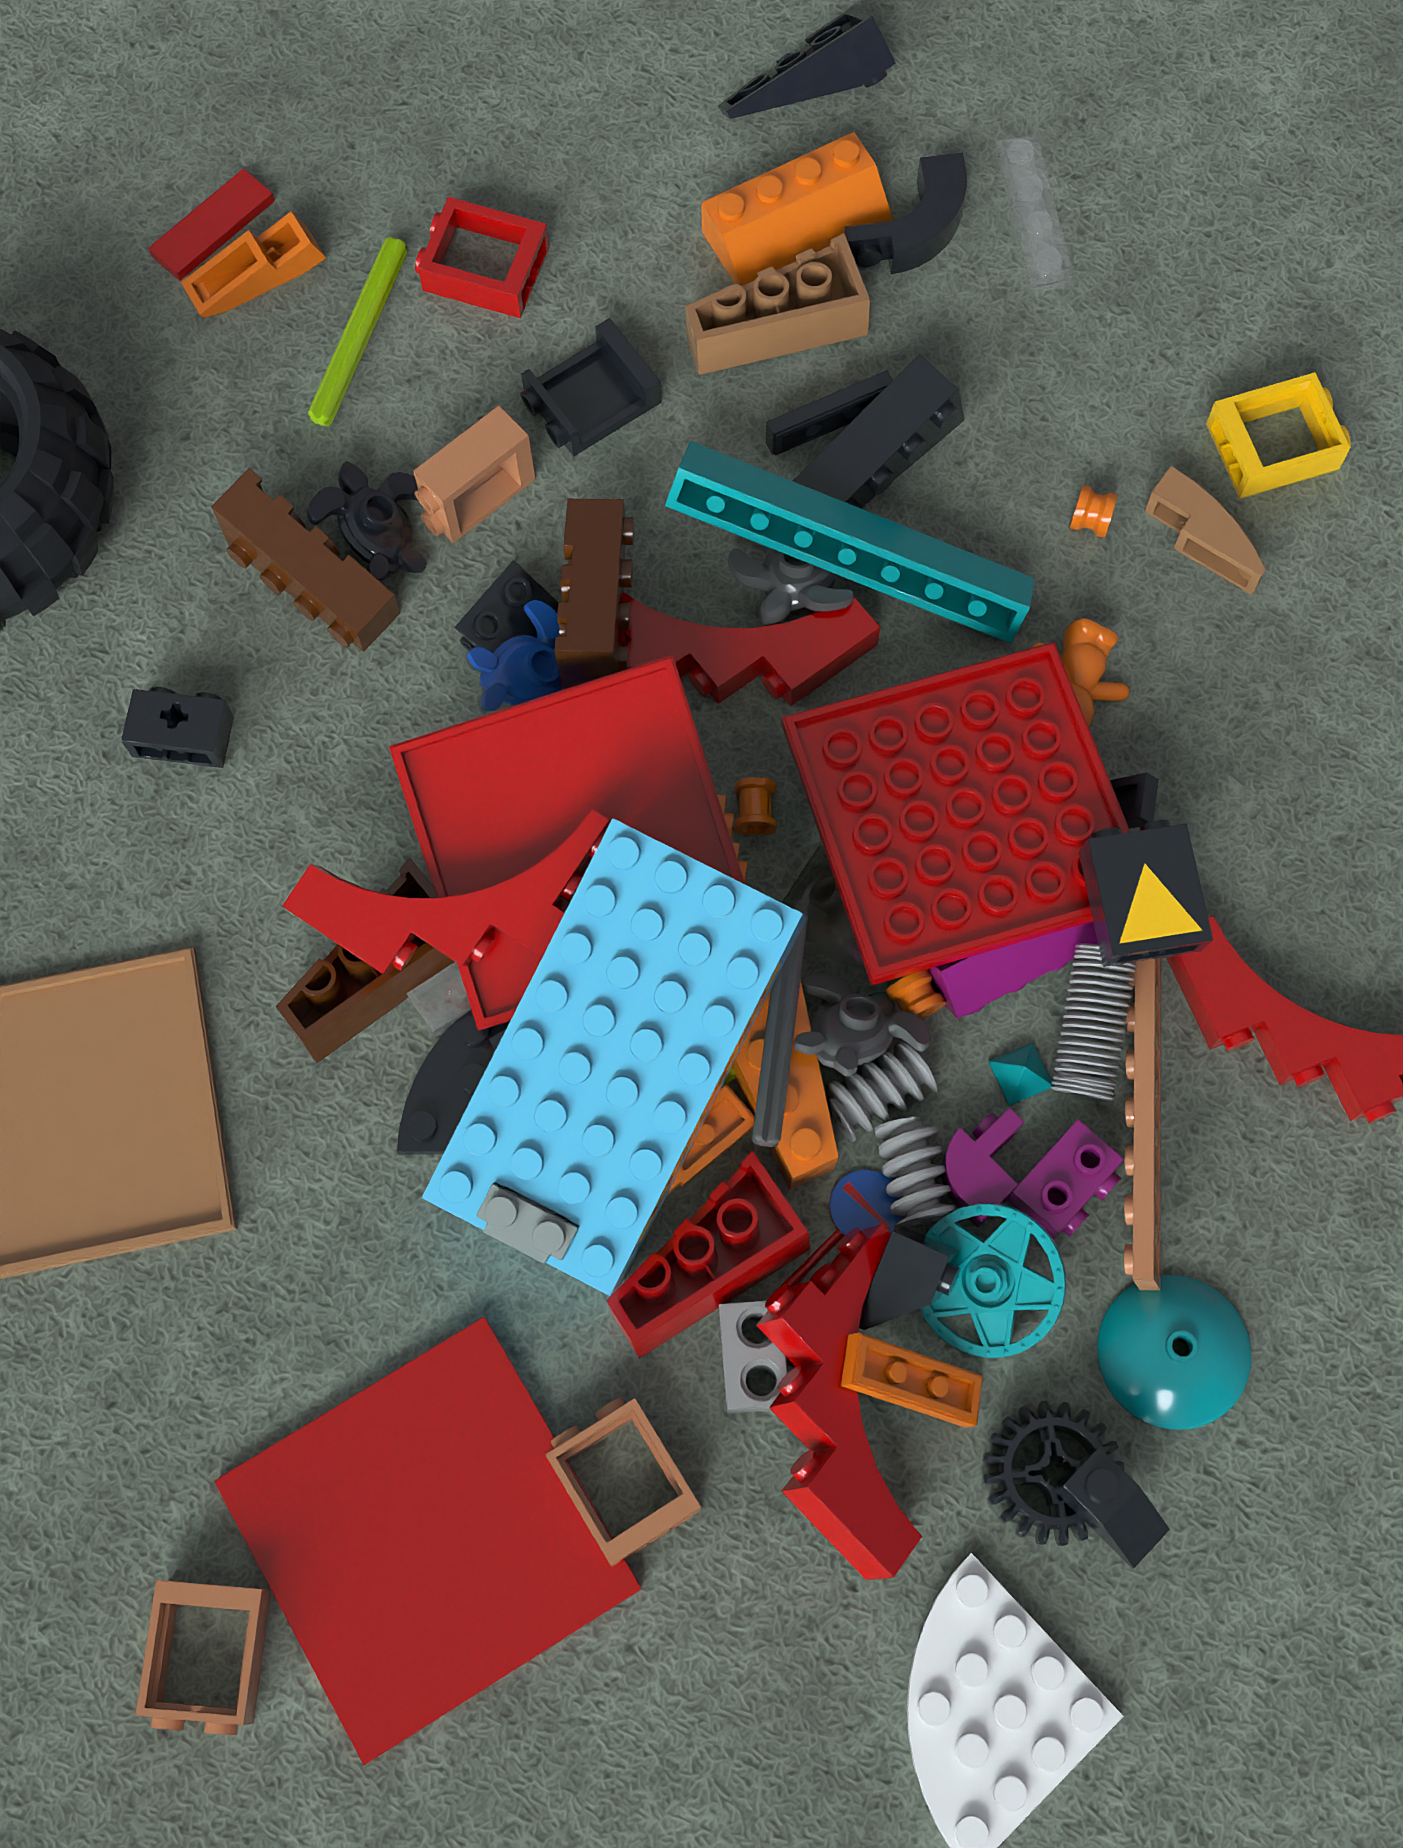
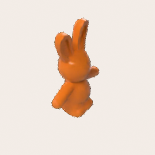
[1031,618,1130,727]

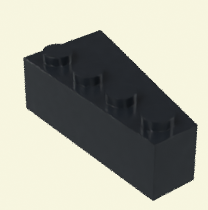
[793,354,964,509]

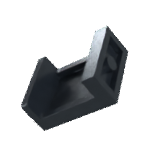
[520,318,661,457]

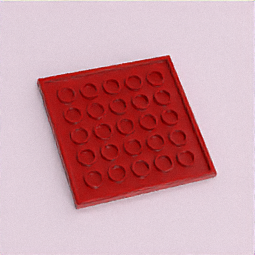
[781,642,1130,985]

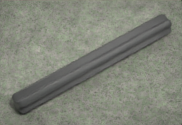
[752,910,808,1147]

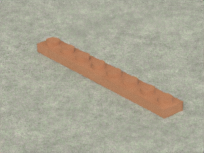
[1124,958,1161,1291]

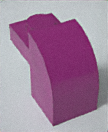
[942,1108,1024,1228]

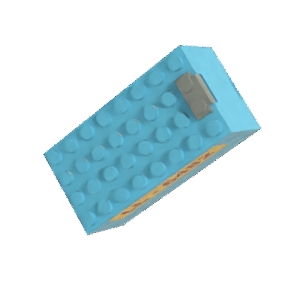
[422,818,807,1296]

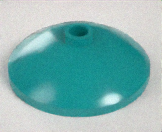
[1097,1275,1251,1430]

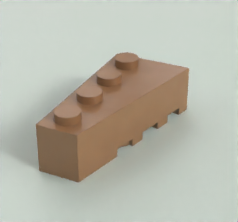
[685,233,870,375]

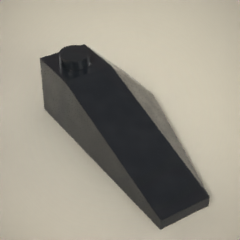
[718,9,896,119]

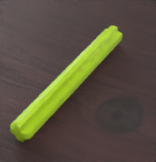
[308,236,407,427]

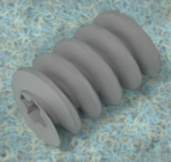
[827,1041,938,1143]
[874,1117,956,1229]

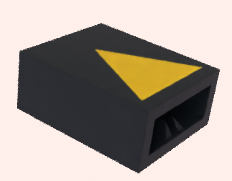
[1079,820,1213,967]

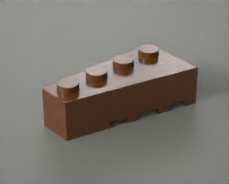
[211,468,400,652]
[554,498,634,690]
[276,858,456,1063]

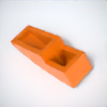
[180,211,326,318]

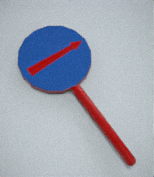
[779,1169,902,1288]

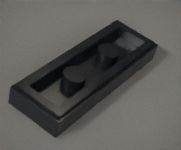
[766,370,893,456]

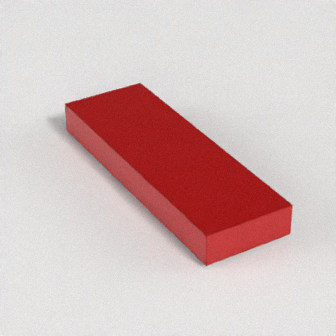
[148,168,275,281]

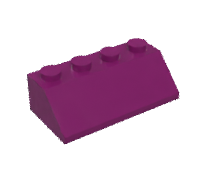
[928,921,1098,1019]

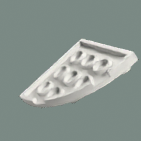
[907,1553,1124,1848]

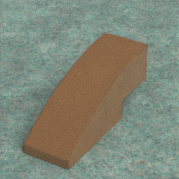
[1144,466,1266,595]

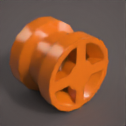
[1069,484,1118,538]
[886,969,947,1020]

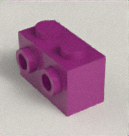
[1007,1119,1125,1240]

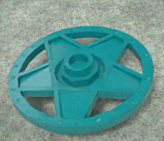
[920,1203,1067,1358]

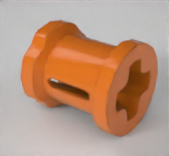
[734,777,777,835]

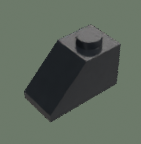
[859,1226,961,1330]
[1054,1447,1170,1569]

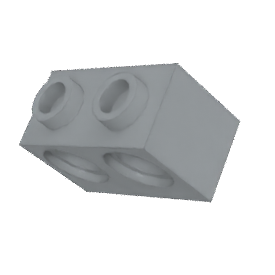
[719,1301,795,1414]

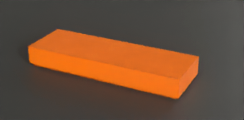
[841,1332,983,1428]

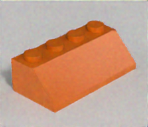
[701,132,893,286]

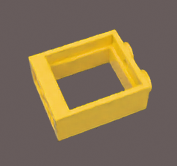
[1206,372,1351,499]

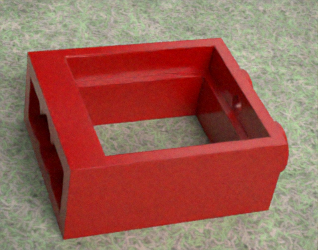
[415,197,550,318]

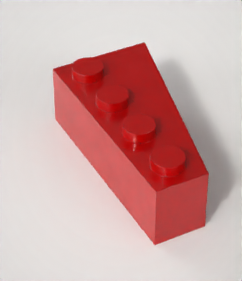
[606,1150,810,1359]

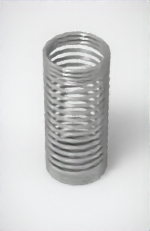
[1050,943,1137,1101]

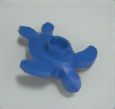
[467,600,563,711]

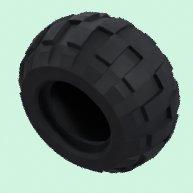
[0,329,114,631]

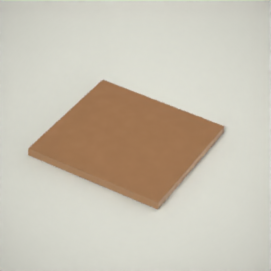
[0,947,237,1279]

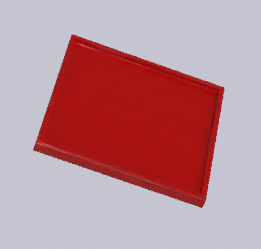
[389,655,746,1031]
[214,1317,642,1765]

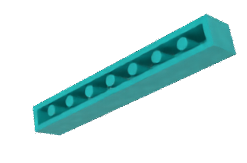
[665,441,1035,644]

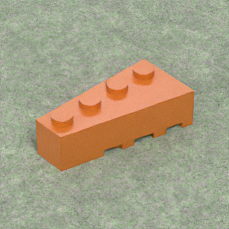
[732,979,839,1190]

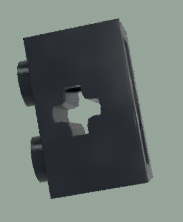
[121,687,234,768]

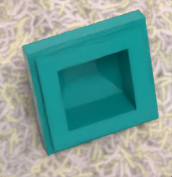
[988,1043,1053,1106]

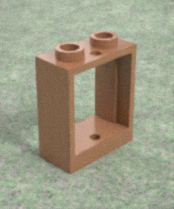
[413,406,536,543]
[545,1397,702,1567]
[135,1580,271,1735]

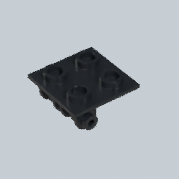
[454,560,559,653]

